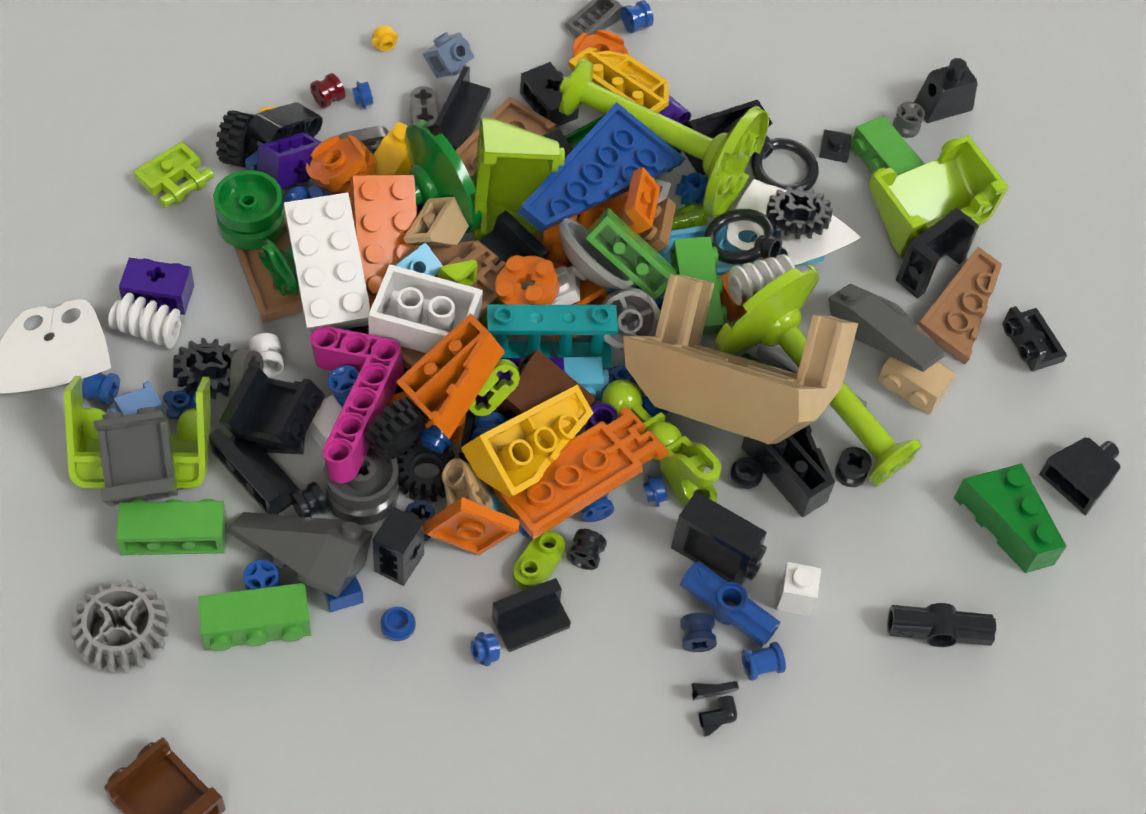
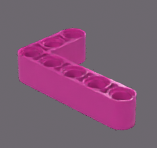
[310,326,404,483]

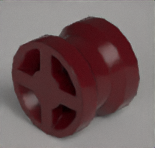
[310,73,345,109]

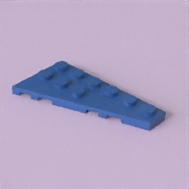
[517,102,686,232]

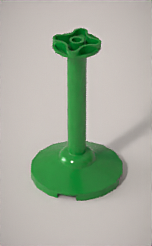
[258,120,482,296]

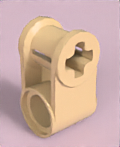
[442,458,493,509]

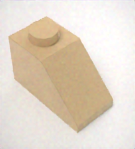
[403,197,469,247]

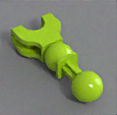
[602,379,722,506]

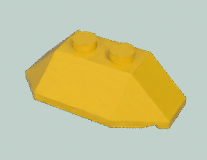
[568,47,669,113]

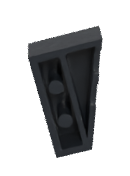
[682,99,773,175]
[741,425,835,518]

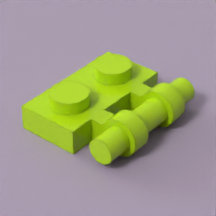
[133,141,214,208]

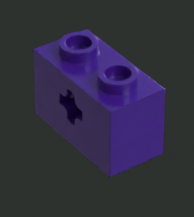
[257,132,321,190]
[119,257,194,315]

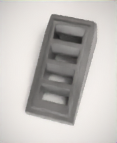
[564,0,623,37]

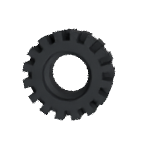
[216,110,258,168]
[365,397,428,461]
[397,440,455,503]

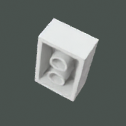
[368,264,483,353]

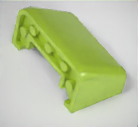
[471,118,565,245]
[869,135,1009,258]

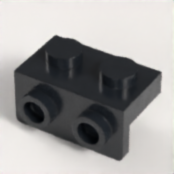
[1002,306,1067,372]

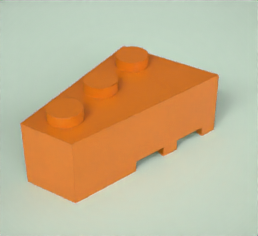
[396,313,505,439]

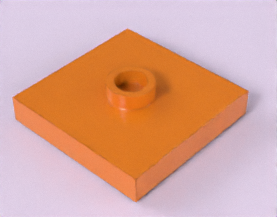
[424,497,519,555]

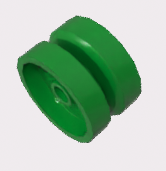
[213,170,285,250]

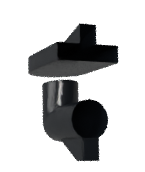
[691,681,739,737]

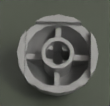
[601,287,660,351]

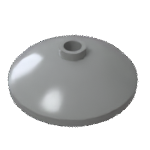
[559,218,634,290]

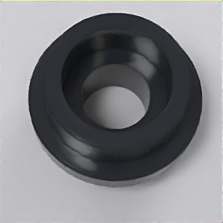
[730,457,763,489]

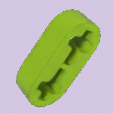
[469,359,520,416]

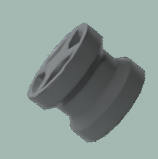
[893,102,925,138]

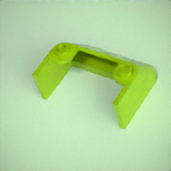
[64,376,211,489]

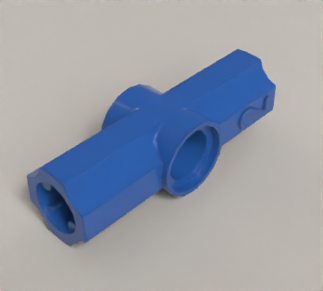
[680,561,781,647]

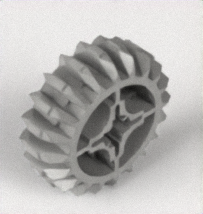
[70,579,170,674]

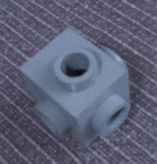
[423,32,474,78]

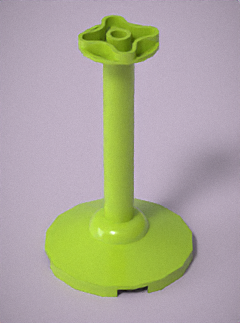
[559,58,769,218]
[714,264,922,487]

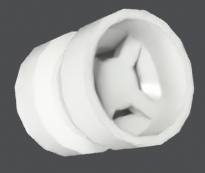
[248,333,284,377]

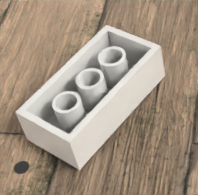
[284,193,370,336]

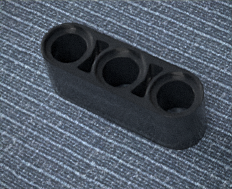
[247,102,323,144]

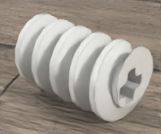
[728,254,795,305]
[108,292,181,349]

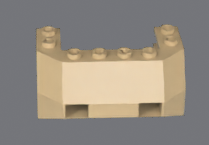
[623,274,858,444]

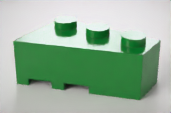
[954,463,1067,573]

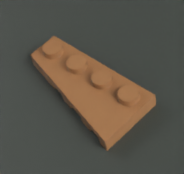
[918,247,1002,364]

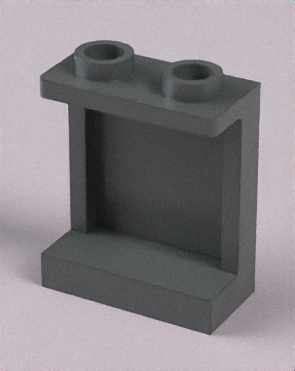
[93,407,178,506]

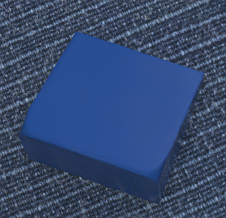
[324,577,364,613]

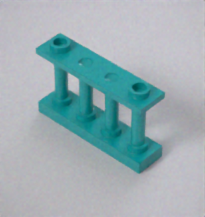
[487,304,618,372]

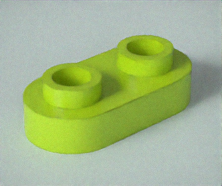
[513,531,565,591]

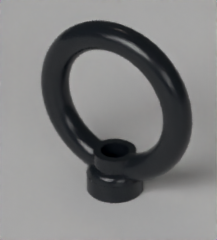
[751,135,819,191]
[704,209,782,264]

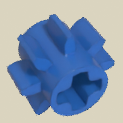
[676,172,708,209]

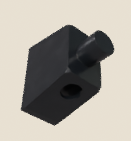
[914,58,978,123]
[1039,437,1121,516]

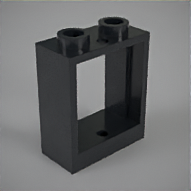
[671,491,767,585]

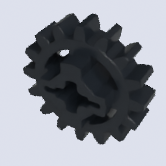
[766,186,833,239]
[173,338,238,399]

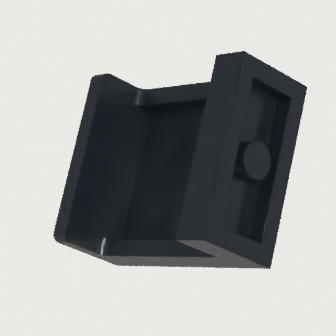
[896,207,979,299]
[219,366,326,452]

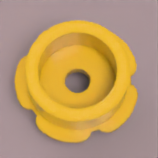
[371,25,398,51]

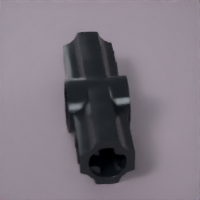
[887,603,996,647]

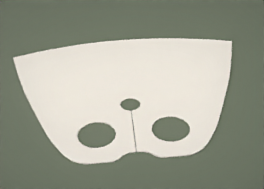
[727,179,861,265]
[0,299,111,394]

